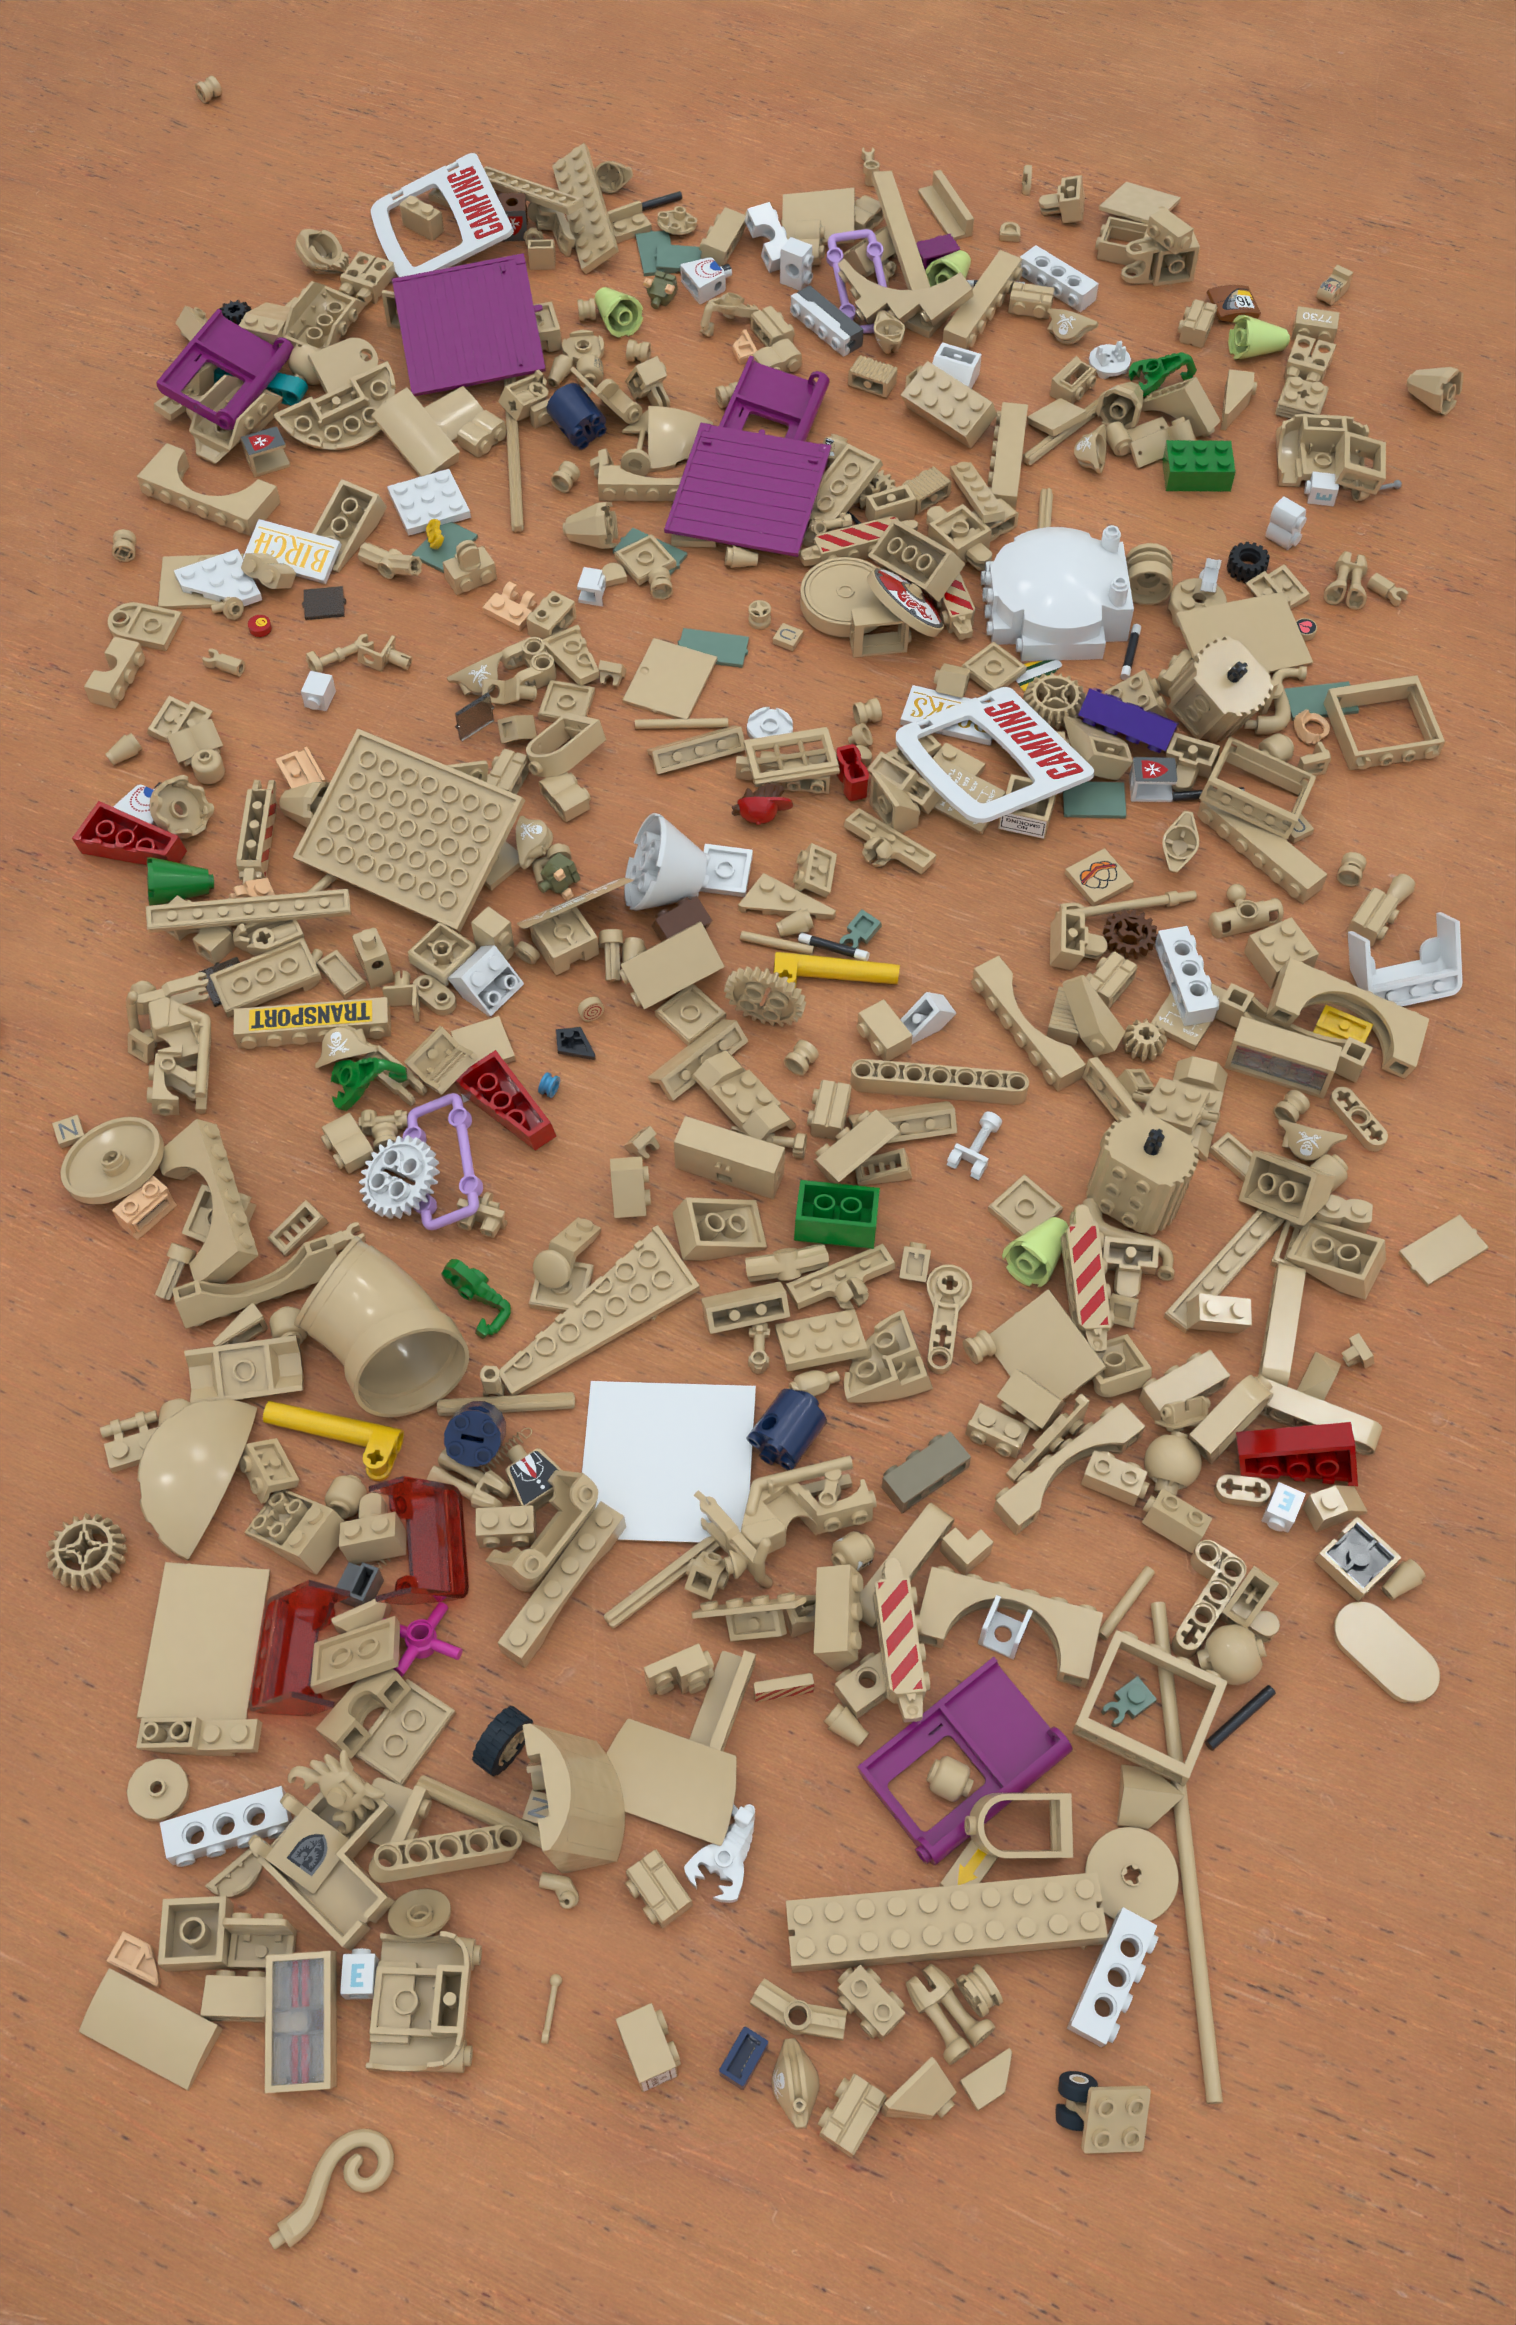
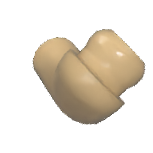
[882,261,897,288]
[539,1872,579,1909]

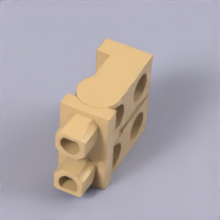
[339,251,397,307]
[1283,334,1336,383]

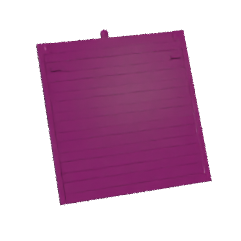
[392,253,546,396]
[664,422,831,557]

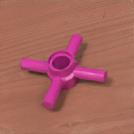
[383,1602,463,1677]

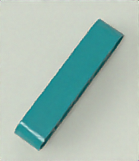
[214,367,308,406]

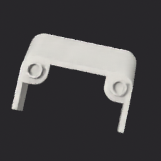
[1348,912,1463,1006]

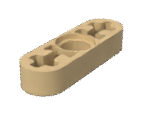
[1329,1087,1388,1151]

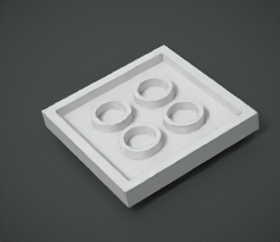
[387,469,471,536]

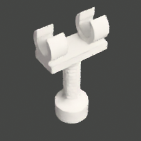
[1199,558,1222,593]
[947,1111,1002,1180]

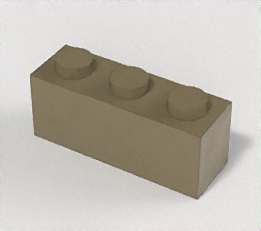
[881,1431,971,1513]

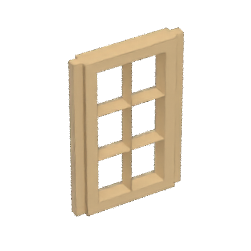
[744,727,840,787]

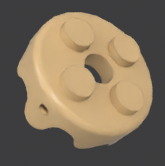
[1168,578,1227,627]
[149,775,214,839]

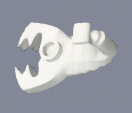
[684,1804,755,1903]

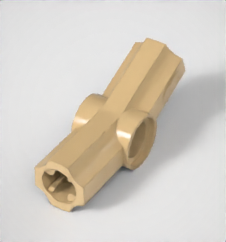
[358,542,422,579]
[745,1244,829,1282]
[750,1978,847,2041]

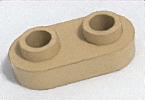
[413,975,456,1015]

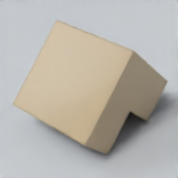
[528,239,555,270]
[940,1527,993,1576]

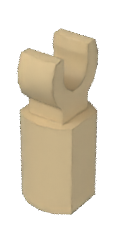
[1367,573,1408,607]
[202,649,245,677]
[330,1222,366,1253]
[480,1366,505,1397]

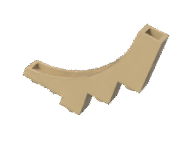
[838,259,974,327]

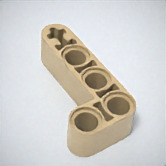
[1171,1540,1247,1659]

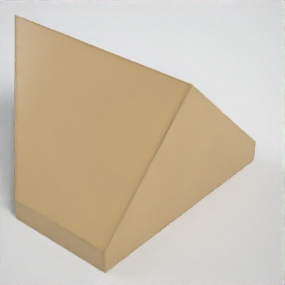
[1117,1765,1185,1830]

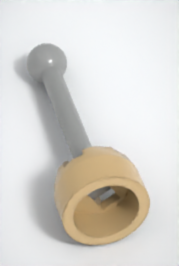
[1351,480,1402,502]

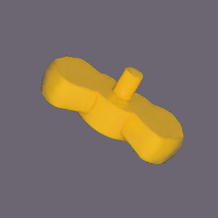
[426,519,444,549]

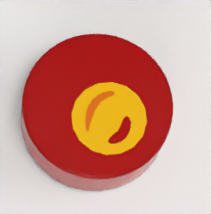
[248,615,272,637]

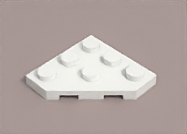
[174,549,262,606]

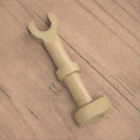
[306,634,374,673]
[731,1126,807,1159]

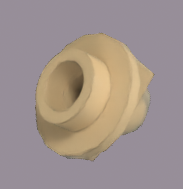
[211,597,244,620]

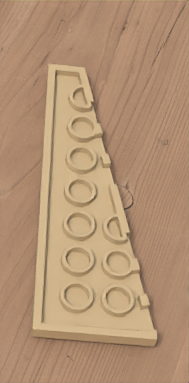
[499,1225,700,1395]

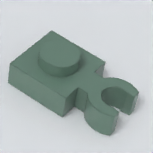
[839,909,882,949]
[1101,1676,1157,1727]

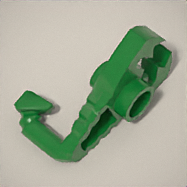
[1129,352,1197,398]
[331,1057,408,1111]
[441,1259,511,1339]

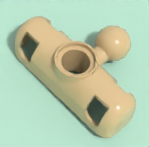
[1208,884,1284,938]

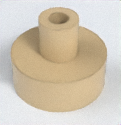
[848,723,873,747]

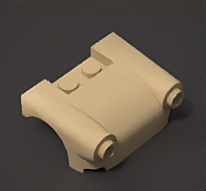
[1276,414,1369,489]
[366,1931,482,2073]

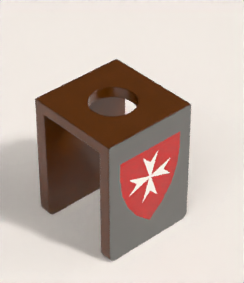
[499,193,528,241]

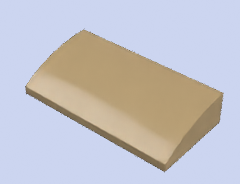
[424,386,483,443]
[371,388,460,477]
[79,1968,223,2091]

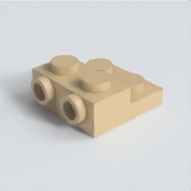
[182,1184,256,1242]
[644,1643,715,1695]

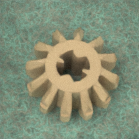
[1122,1018,1167,1063]

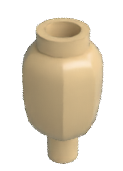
[789,1370,840,1397]

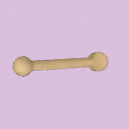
[541,1974,562,2044]

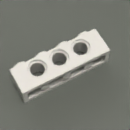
[1020,245,1099,312]
[1155,926,1219,1026]
[160,1786,292,1867]
[1067,1907,1158,2047]

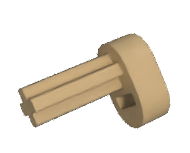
[599,929,623,982]
[155,1243,196,1300]

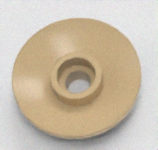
[388,1889,451,1939]

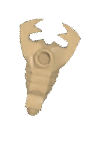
[700,292,759,337]

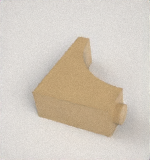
[1142,377,1220,437]

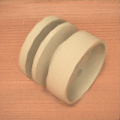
[1126,543,1173,605]

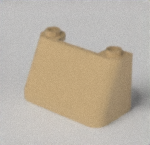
[485,1470,598,1592]

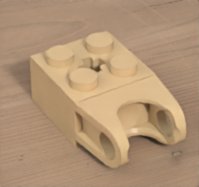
[1121,232,1200,286]

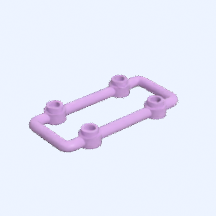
[826,229,889,334]
[403,1093,483,1231]

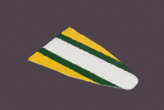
[1016,660,1062,691]

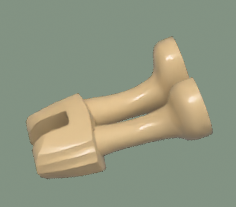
[1324,551,1368,610]
[425,1448,512,1508]
[906,1964,996,2065]

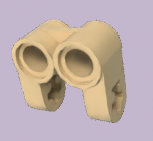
[501,637,557,689]

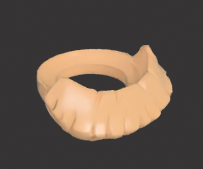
[1294,709,1330,745]

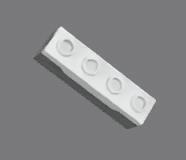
[790,285,863,357]

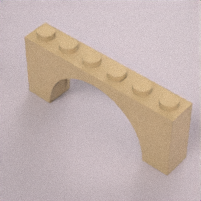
[137,443,280,537]
[1265,958,1429,1079]
[159,1119,259,1284]
[918,1566,1103,1688]

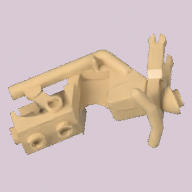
[126,972,211,1116]
[700,1456,877,1588]

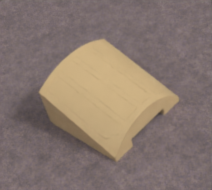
[523,1723,625,1874]

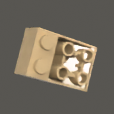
[1063,716,1133,781]
[244,1490,345,1575]

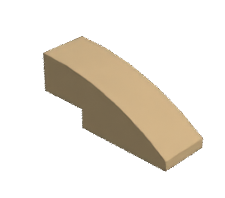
[867,752,941,814]

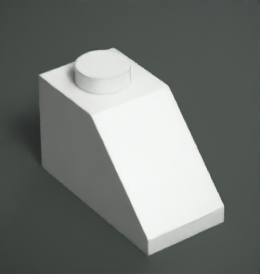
[900,992,956,1044]

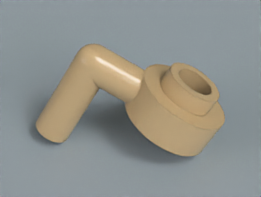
[532,843,572,886]

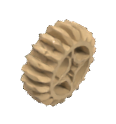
[1023,672,1086,730]
[46,1513,127,1592]

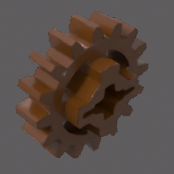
[1103,909,1158,959]

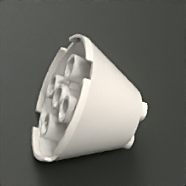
[624,813,710,911]

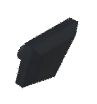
[556,1027,596,1060]

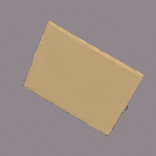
[1099,182,1181,224]
[781,188,856,245]
[158,553,244,609]
[623,638,717,719]
[989,1289,1107,1400]

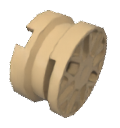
[956,1964,1003,2018]

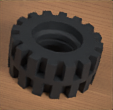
[1227,542,1270,583]

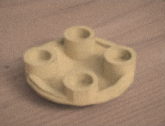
[657,206,697,235]

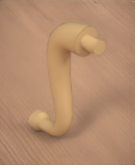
[1244,666,1307,734]
[1083,1198,1175,1281]

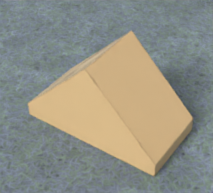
[1222,1566,1279,1629]
[783,1595,816,1638]

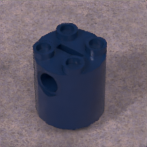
[547,383,607,450]
[746,1389,827,1471]
[444,1401,506,1467]

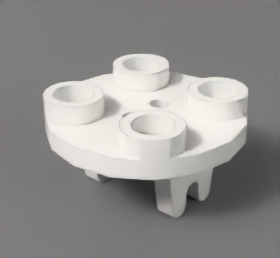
[1089,341,1131,379]

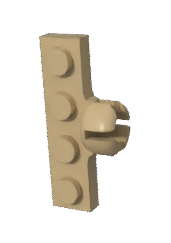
[844,808,937,874]
[786,1244,895,1310]

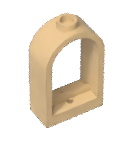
[526,712,606,777]
[1189,1375,1273,1465]
[964,1793,1073,1858]

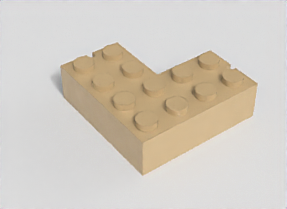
[257,1770,396,1950]

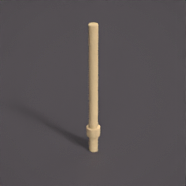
[1055,890,1197,917]

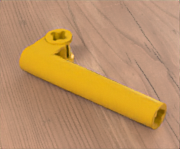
[773,952,900,988]
[263,1401,404,1481]

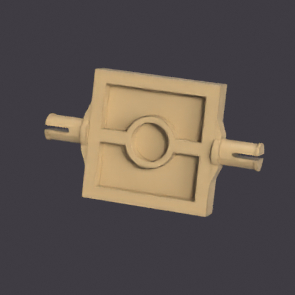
[1132,1077,1220,1134]

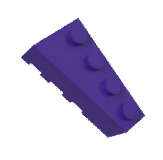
[1078,688,1179,753]

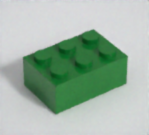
[1162,440,1236,492]
[794,1180,880,1249]

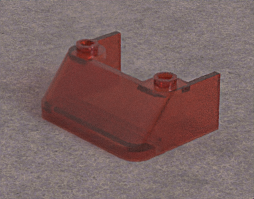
[369,1476,469,1605]
[248,1580,351,1716]

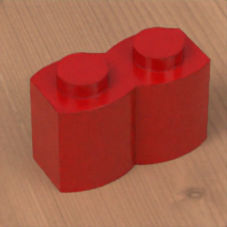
[836,744,869,801]

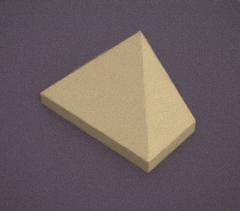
[1297,1352,1341,1401]
[331,1594,392,1634]

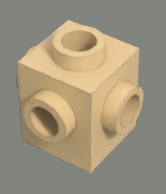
[685,1551,730,1600]

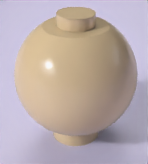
[1144,1431,1202,1496]
[1197,1625,1267,1685]

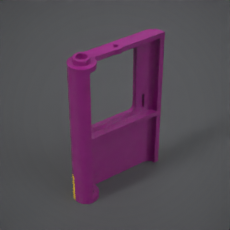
[156,309,294,430]
[719,356,830,441]
[857,1657,1073,1865]

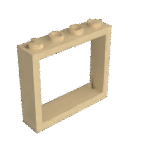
[1323,675,1445,770]
[1199,736,1316,840]
[1072,1630,1228,1786]

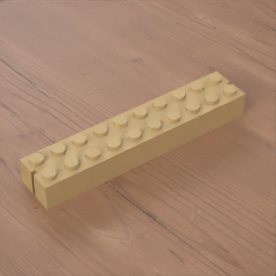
[786,1872,1108,1973]

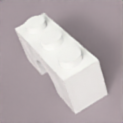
[745,202,788,273]

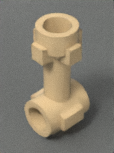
[809,512,852,535]
[359,1110,408,1135]
[748,1322,770,1374]

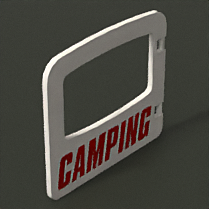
[371,153,514,277]
[896,687,1094,823]

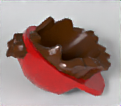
[732,782,793,825]

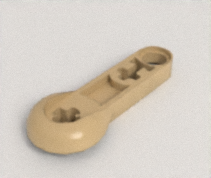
[927,1265,972,1374]

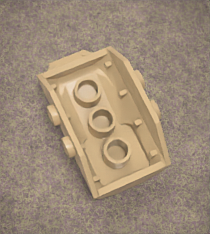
[281,281,367,351]
[189,375,283,464]

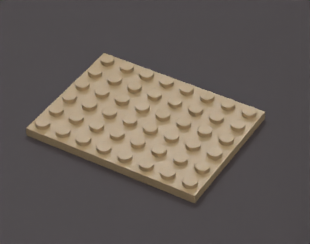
[293,729,525,932]

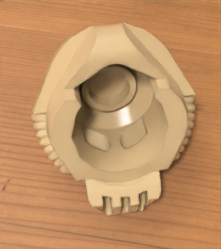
[295,229,350,274]

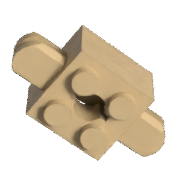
[926,504,992,571]

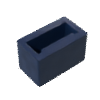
[719,2026,768,2090]

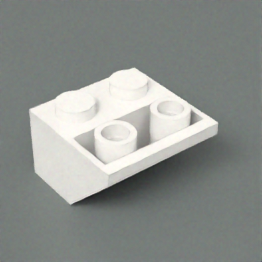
[932,343,982,389]
[447,945,524,1016]

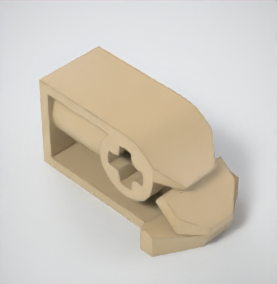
[498,369,548,422]
[233,920,305,956]

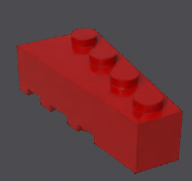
[1236,1422,1358,1487]

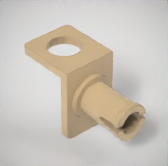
[358,635,413,672]
[482,677,537,705]
[383,971,420,1022]

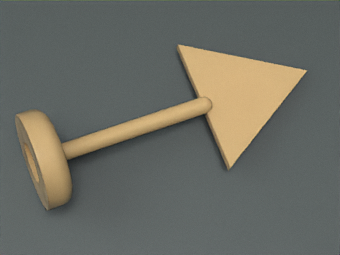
[621,410,651,476]

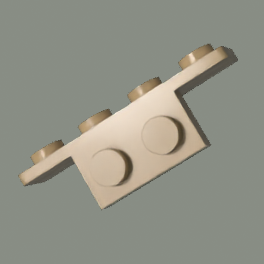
[692,1592,807,1641]

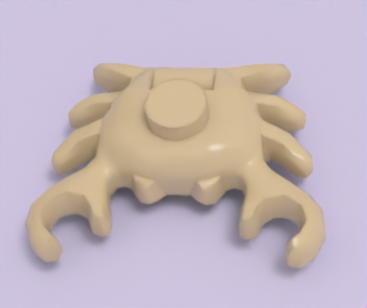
[288,1750,385,1835]

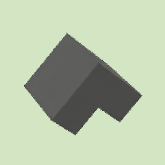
[333,1562,384,1608]

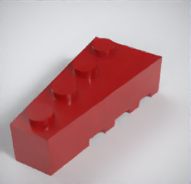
[72,801,187,865]
[455,1050,557,1151]

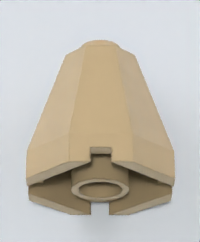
[1407,367,1463,416]
[1096,382,1143,430]
[563,502,618,549]
[279,782,330,828]

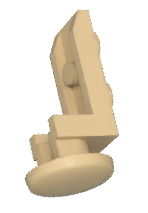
[528,202,575,256]
[533,1217,601,1289]

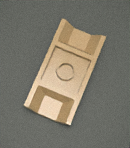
[693,1050,796,1141]
[1173,1056,1228,1161]
[184,1335,304,1404]

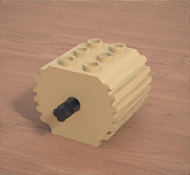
[1168,636,1274,743]
[1086,1112,1199,1235]

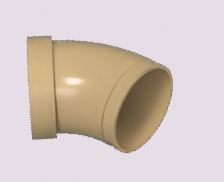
[294,1236,469,1417]

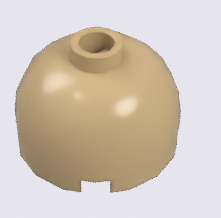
[288,343,321,385]

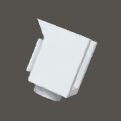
[577,567,606,607]

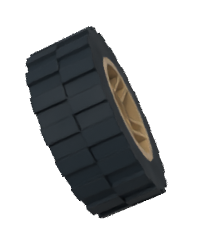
[472,1706,533,1776]

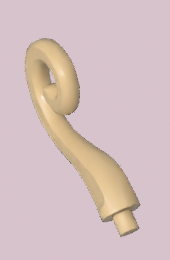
[268,2129,394,2250]

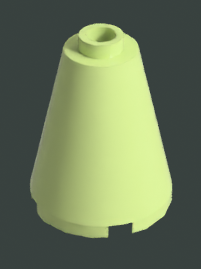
[925,250,971,287]
[595,287,643,338]
[1228,315,1290,359]
[1002,1217,1069,1287]

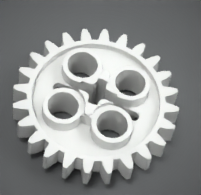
[359,1135,440,1219]

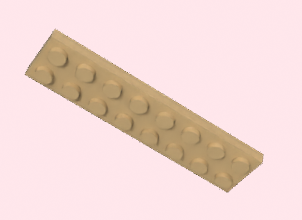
[552,143,619,274]

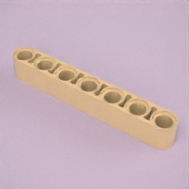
[850,1059,1029,1105]

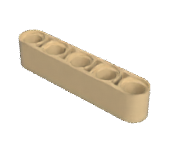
[1258,1263,1306,1386]
[1254,1376,1382,1456]
[860,1503,955,1629]
[369,1824,523,1883]

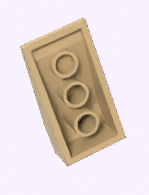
[312,479,387,573]

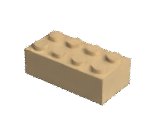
[901,361,997,449]
[868,519,965,602]

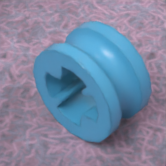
[538,1072,560,1098]

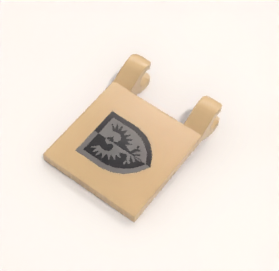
[248,1793,349,1894]

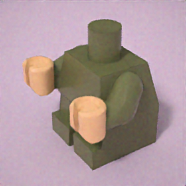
[643,270,678,309]
[538,852,581,901]

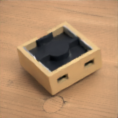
[1315,1517,1401,1602]

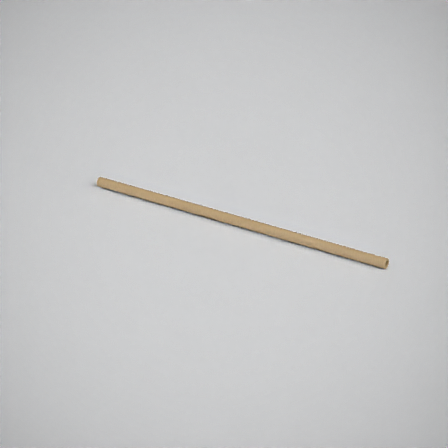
[1151,1602,1223,2104]

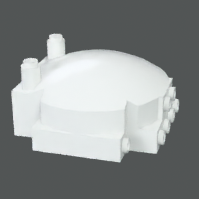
[981,525,1134,661]

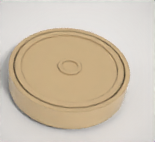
[800,557,884,637]

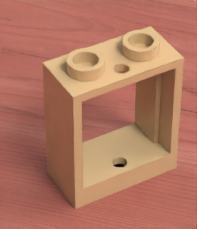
[1095,216,1150,265]
[1335,431,1386,495]
[850,605,911,658]

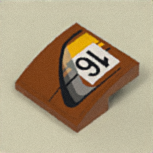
[1206,285,1261,323]

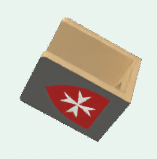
[241,427,290,477]

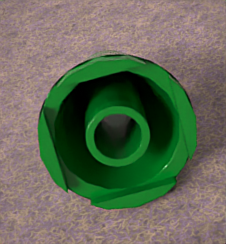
[147,857,214,906]

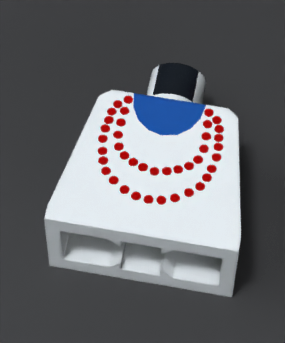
[680,257,732,305]
[114,782,162,827]

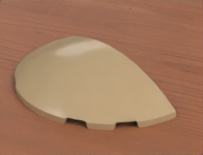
[273,361,396,450]
[137,1399,257,1561]

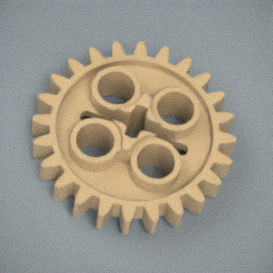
[724,966,806,1026]

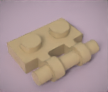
[100,1410,159,1473]

